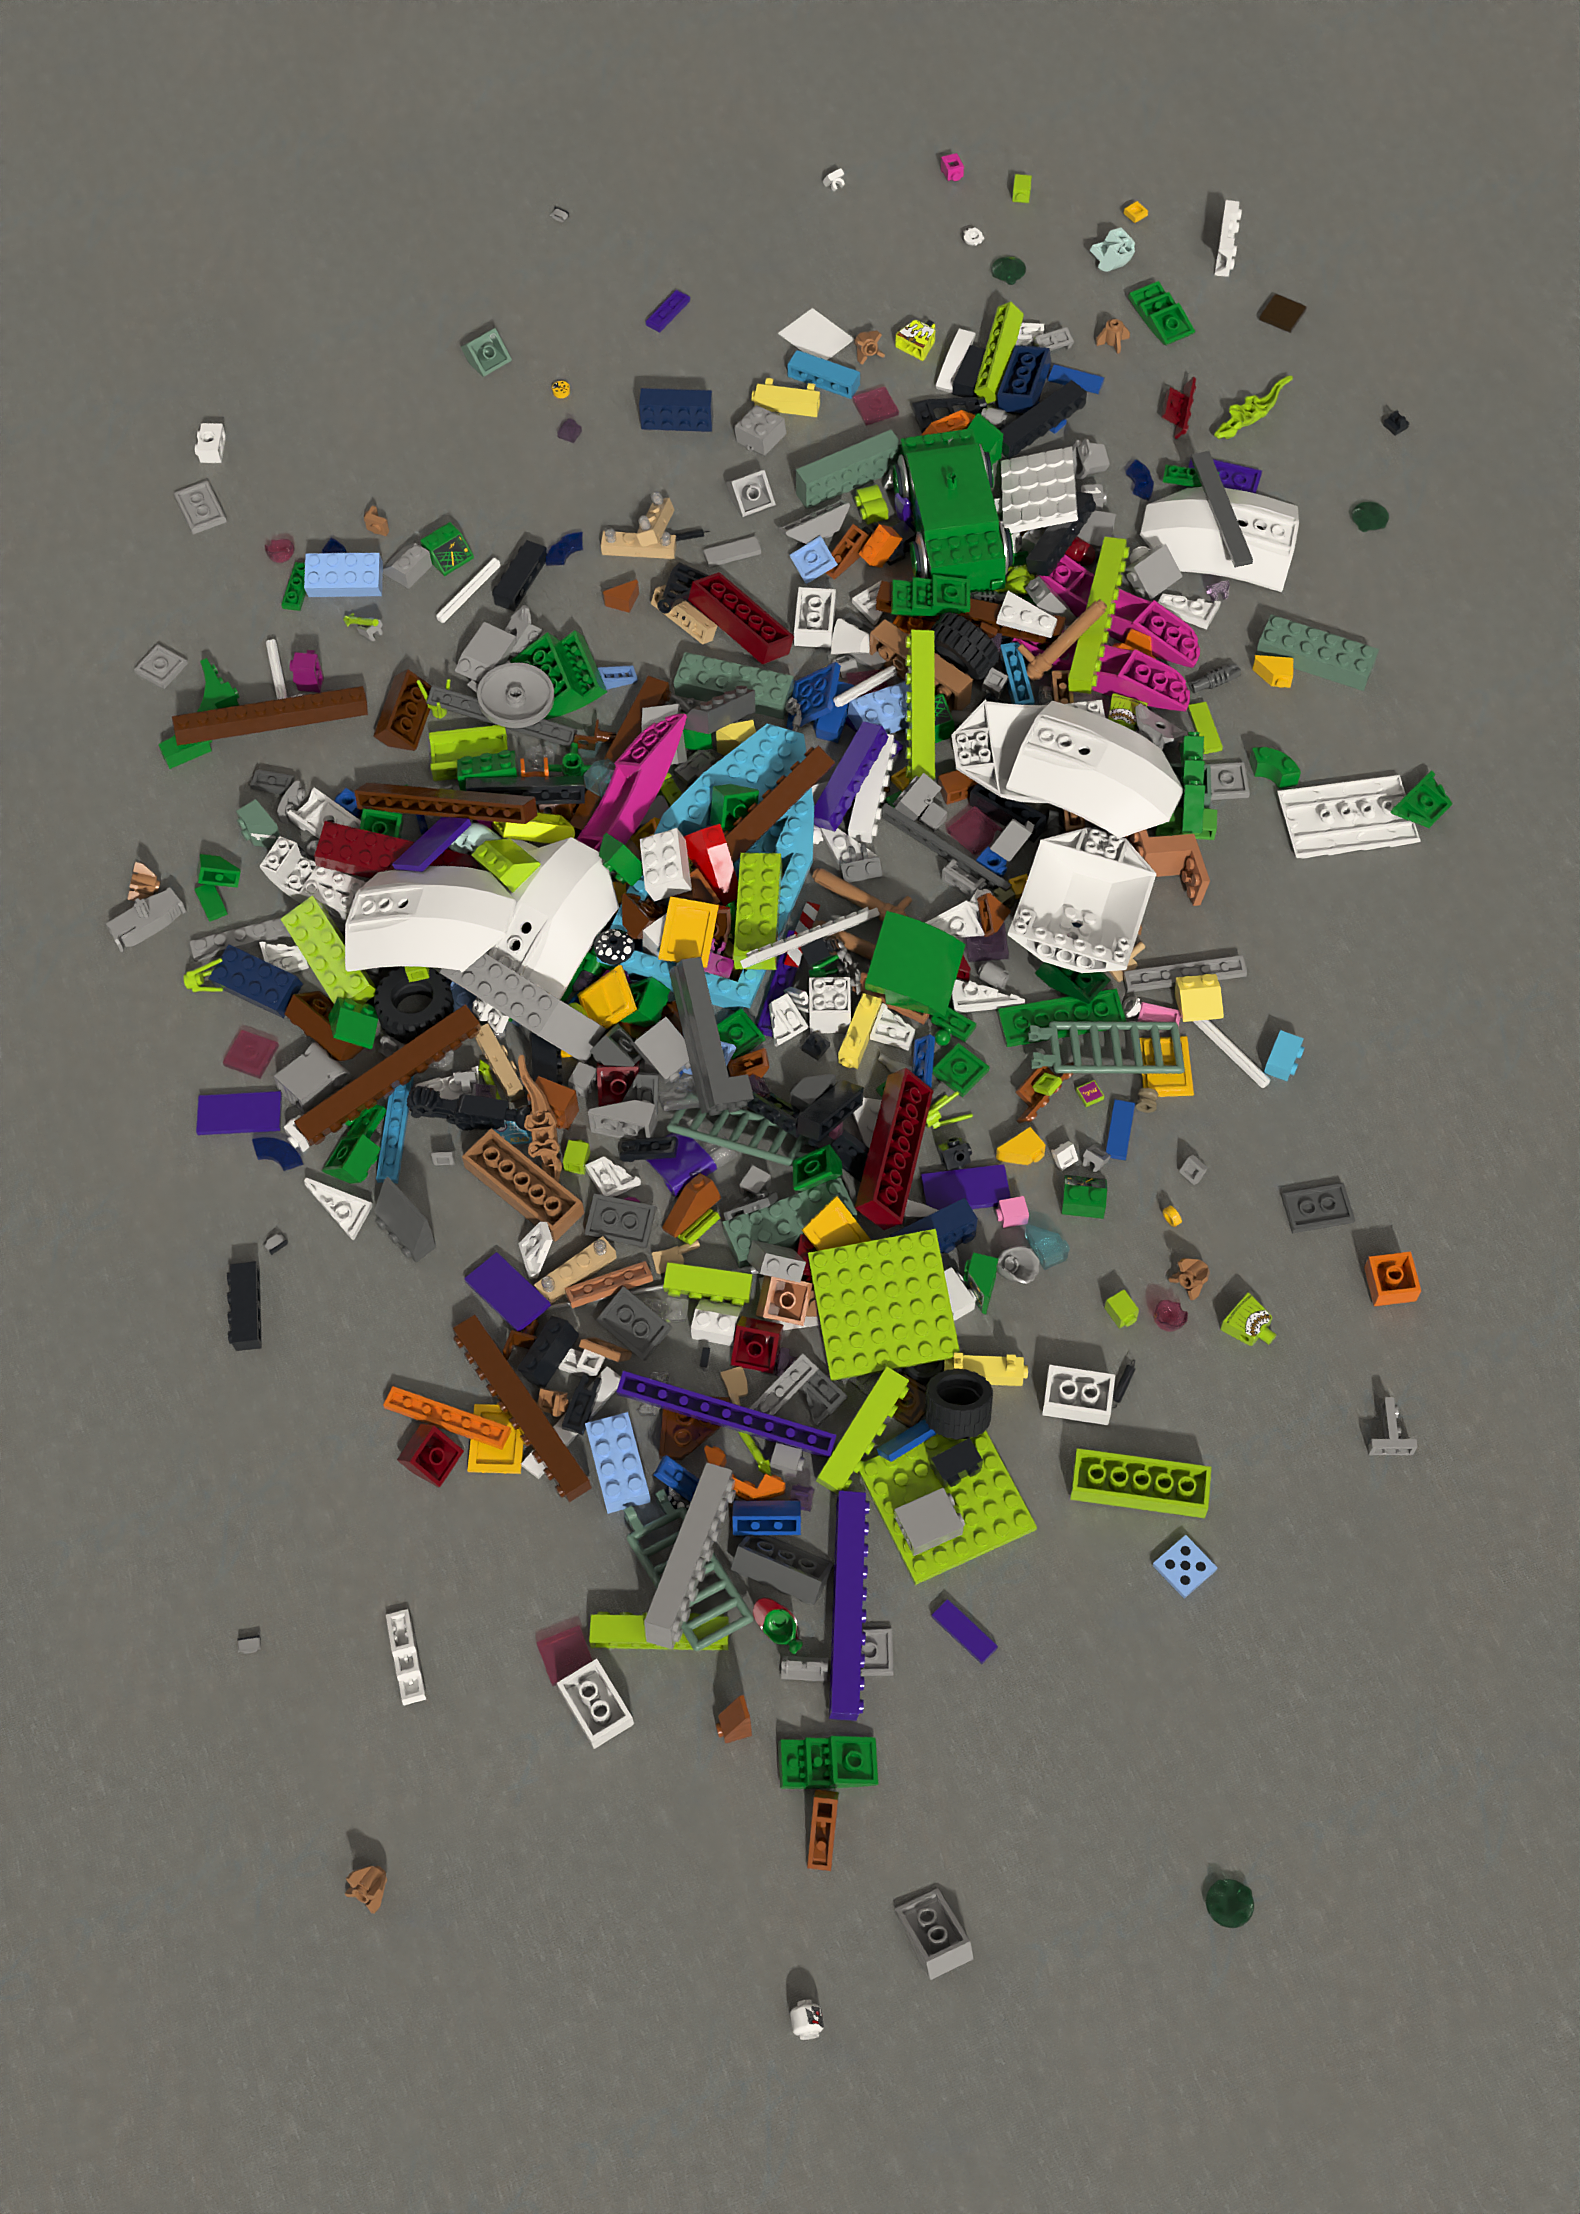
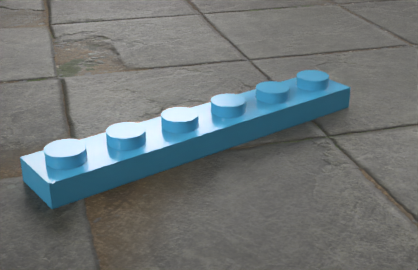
[376,1076,414,1184]

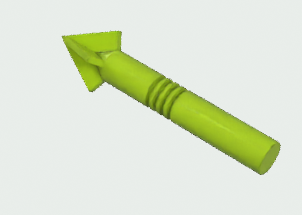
[343,613,379,626]
[478,1059,501,1100]
[737,1431,771,1476]

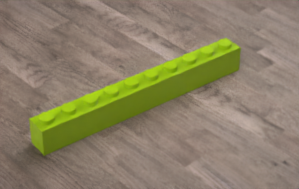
[1068,537,1130,694]

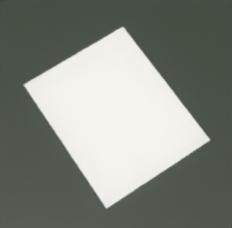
[778,308,855,360]

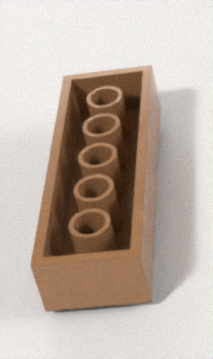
[869,619,973,712]
[462,1128,584,1242]

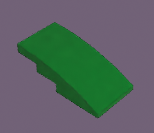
[1128,281,1196,346]
[891,575,970,616]
[778,1736,878,1789]

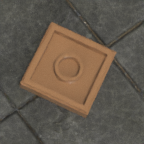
[579,1337,632,1362]

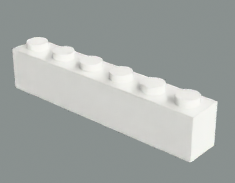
[848,734,897,843]

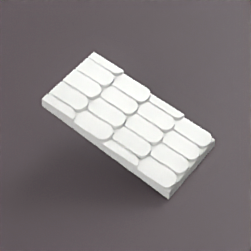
[1001,446,1078,533]
[1277,775,1421,859]

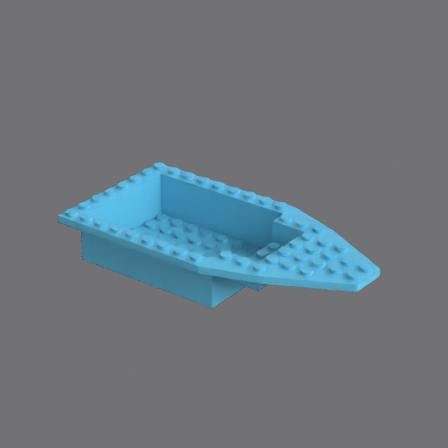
[596,724,814,1011]

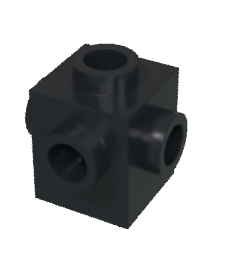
[937,1137,972,1170]

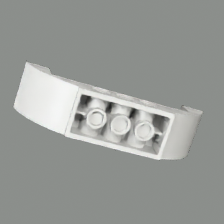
[260,836,408,924]

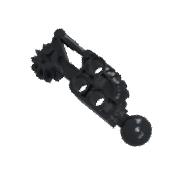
[407,1086,532,1131]

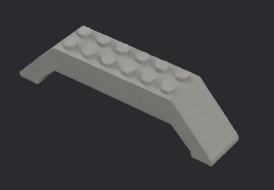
[432,953,607,1064]

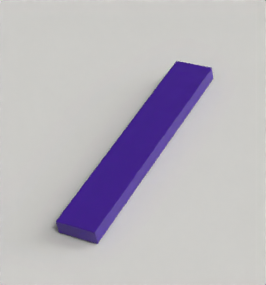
[757,930,798,1037]

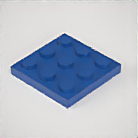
[786,662,841,730]

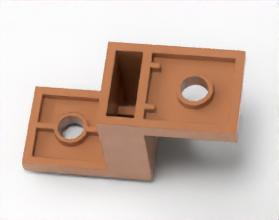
[1123,829,1210,906]

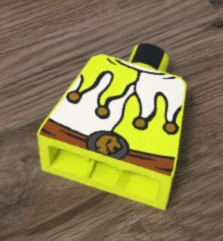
[895,320,935,361]

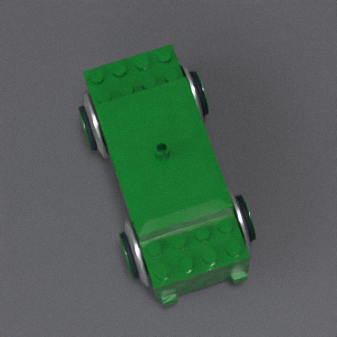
[892,429,1014,593]

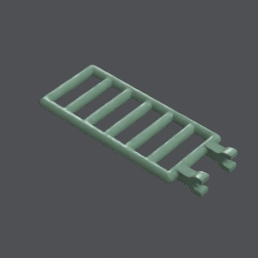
[1028,1021,1185,1074]
[667,1094,817,1166]
[624,1489,754,1651]

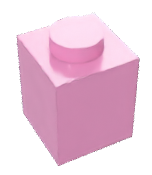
[995,1196,1029,1228]

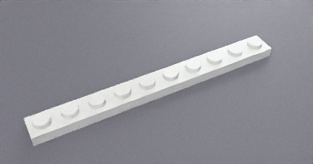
[740,907,880,969]

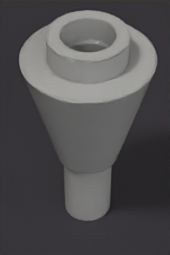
[878,1054,912,1073]

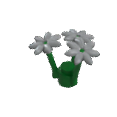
[808,941,862,995]

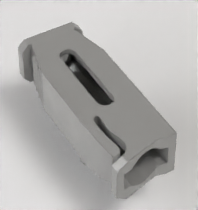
[106,887,186,952]

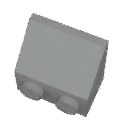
[726,470,776,517]
[383,543,432,589]

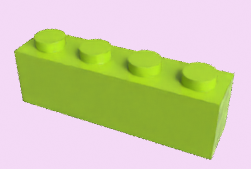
[663,1262,753,1306]

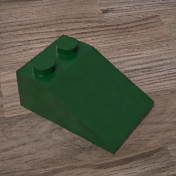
[1035,962,1111,1004]

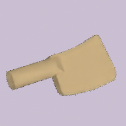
[1109,942,1145,982]
[652,1240,700,1275]
[720,1367,748,1406]

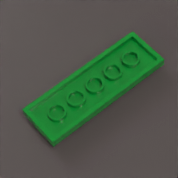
[997,988,1126,1047]

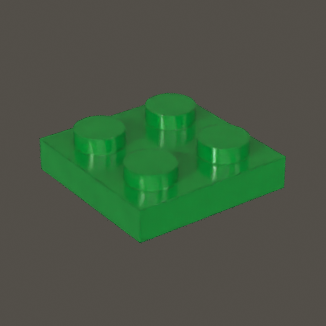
[717,1008,766,1060]
[932,1043,990,1098]

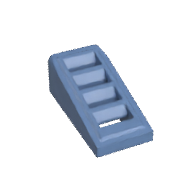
[597,666,638,689]

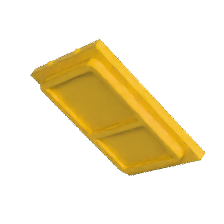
[658,897,719,968]
[577,965,637,1030]
[1140,1036,1194,1097]
[801,1196,872,1251]
[467,1404,524,1474]

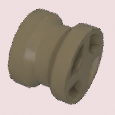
[1136,1088,1159,1113]

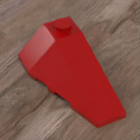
[684,824,738,906]

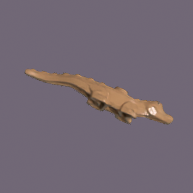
[518,1054,562,1183]

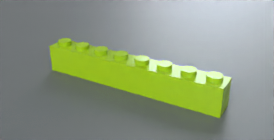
[905,630,935,784]

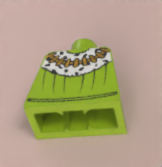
[1108,693,1148,732]
[1220,1293,1277,1346]

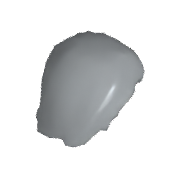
[997,1246,1040,1284]

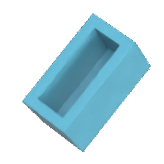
[1264,1030,1305,1081]

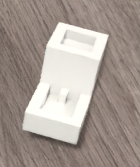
[558,1348,605,1376]

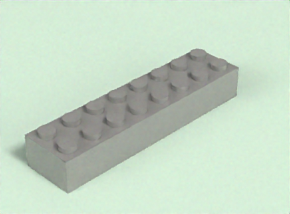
[644,1462,736,1650]

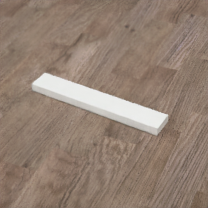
[521,1366,621,1479]

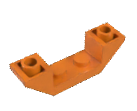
[921,410,976,436]
[704,1445,786,1501]

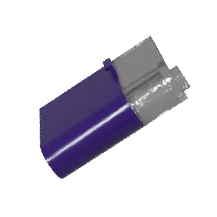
[646,1117,738,1197]

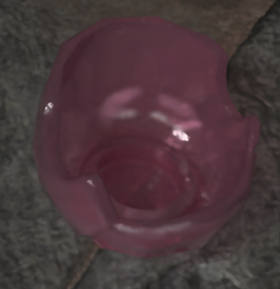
[265,538,295,563]
[1153,1300,1188,1332]

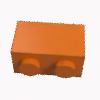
[859,524,903,568]

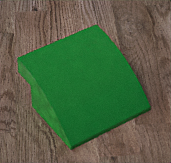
[510,630,607,720]
[865,911,966,1018]

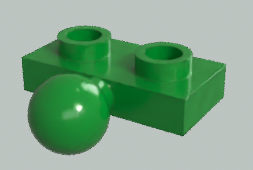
[931,1007,977,1046]
[344,1105,387,1139]

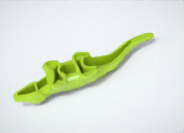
[1214,376,1293,439]

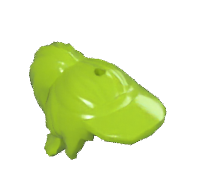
[991,563,1035,595]

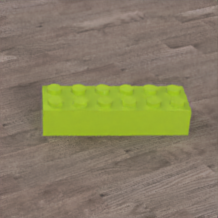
[733,853,782,970]
[281,895,376,1005]
[1070,1448,1212,1518]

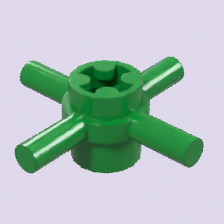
[548,743,600,776]
[583,947,615,977]

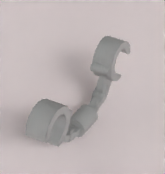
[785,697,802,732]

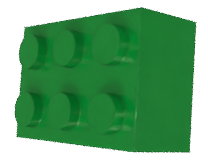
[457,750,519,791]

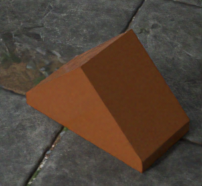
[603,579,639,613]
[977,893,1011,937]
[728,1048,770,1082]

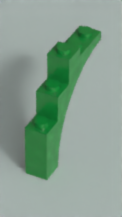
[158,658,240,769]
[1178,732,1205,833]

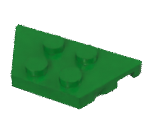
[1390,770,1452,828]

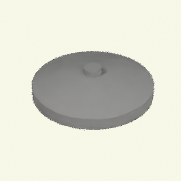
[477,663,554,728]

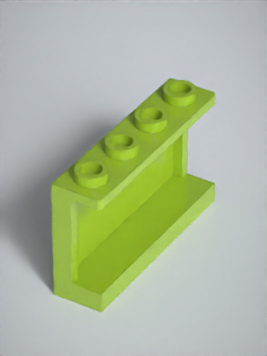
[429,725,508,781]

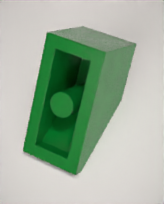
[197,854,241,888]

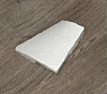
[831,618,870,655]

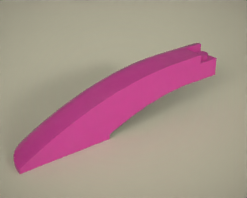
[1036,555,1200,668]
[1012,630,1190,712]
[576,714,687,852]

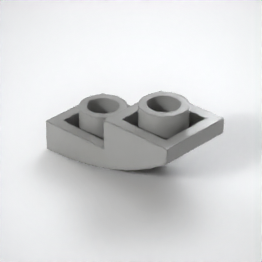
[277,781,305,823]

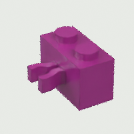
[290,650,324,693]
[704,939,734,979]

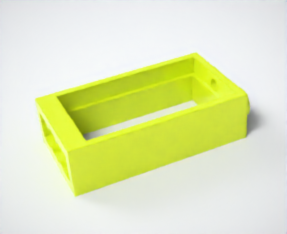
[492,812,575,844]

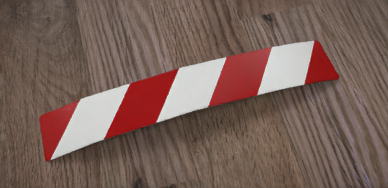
[784,902,821,968]

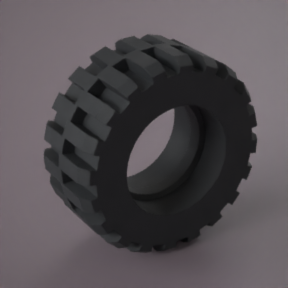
[930,612,999,682]
[374,966,454,1044]

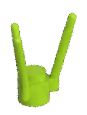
[417,679,451,718]
[183,958,223,993]
[925,1091,973,1130]

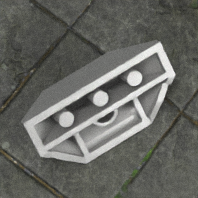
[778,499,850,544]

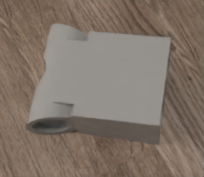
[274,1042,352,1114]

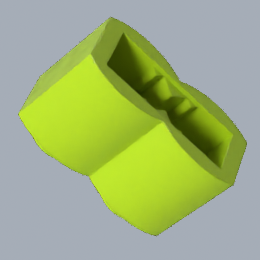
[854,484,888,524]

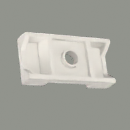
[1215,200,1242,277]
[287,787,361,839]

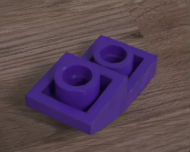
[895,493,915,530]

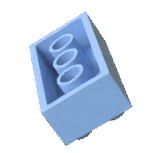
[304,553,383,597]
[847,682,909,734]
[585,1412,651,1514]

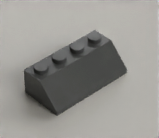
[684,686,756,734]
[731,1535,834,1605]

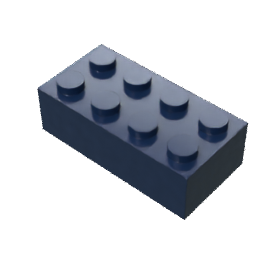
[997,345,1051,413]
[639,388,714,432]
[208,944,303,1019]
[890,1198,978,1253]

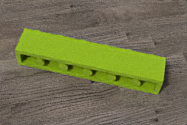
[974,301,1024,404]
[816,1367,910,1495]
[589,1612,729,1650]

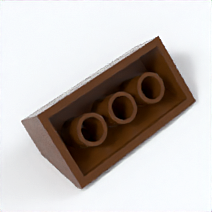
[373,669,432,751]
[284,991,365,1061]

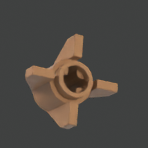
[1096,319,1130,354]
[855,330,885,365]
[127,861,160,901]
[1168,1258,1210,1300]
[344,1866,387,1914]

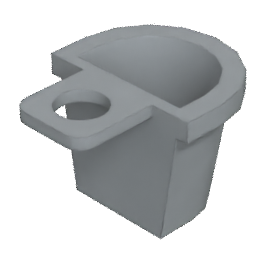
[1072,439,1110,479]

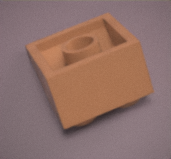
[756,1275,812,1326]

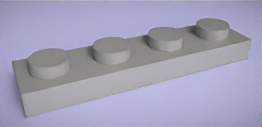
[749,1354,819,1416]

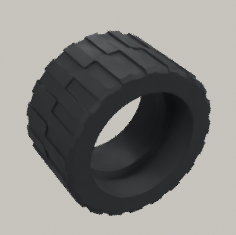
[925,1369,993,1440]

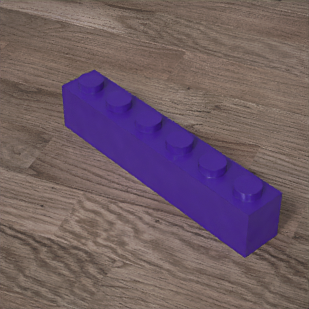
[814,721,888,832]

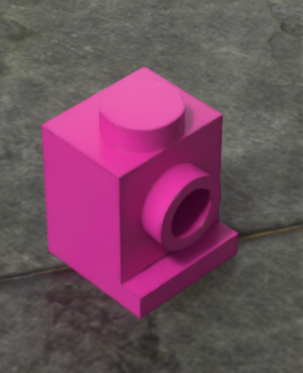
[941,153,964,181]

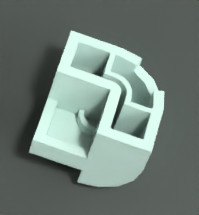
[1090,228,1135,272]
[449,823,502,854]

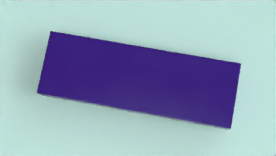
[646,290,690,333]
[932,1599,998,1664]

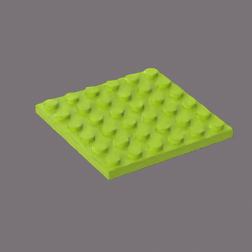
[808,1229,960,1381]
[858,1430,1037,1585]

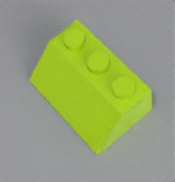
[472,839,541,893]

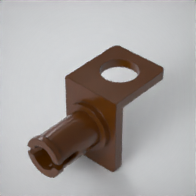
[574,719,617,751]
[537,804,579,820]
[503,1320,539,1361]

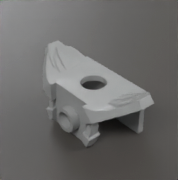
[504,605,543,657]
[1135,704,1188,750]

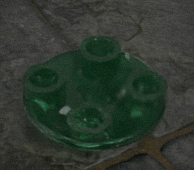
[992,256,1026,285]
[1352,502,1389,532]
[1206,1879,1254,1928]

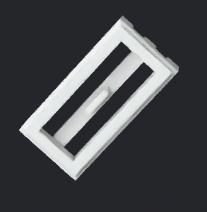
[784,987,809,1013]

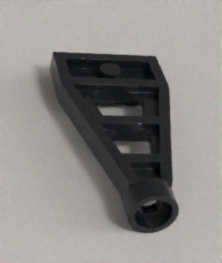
[912,397,987,433]
[657,562,709,614]

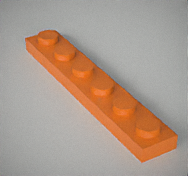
[383,1386,512,1450]

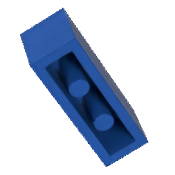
[813,681,854,743]
[733,1501,801,1535]

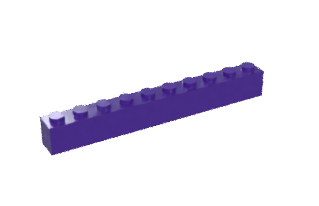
[616,1371,836,1459]
[829,1491,870,1721]

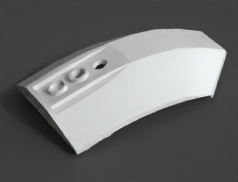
[1140,487,1299,592]
[952,699,1105,803]
[1006,701,1184,839]
[1008,827,1156,973]
[486,837,619,1000]
[345,866,516,972]

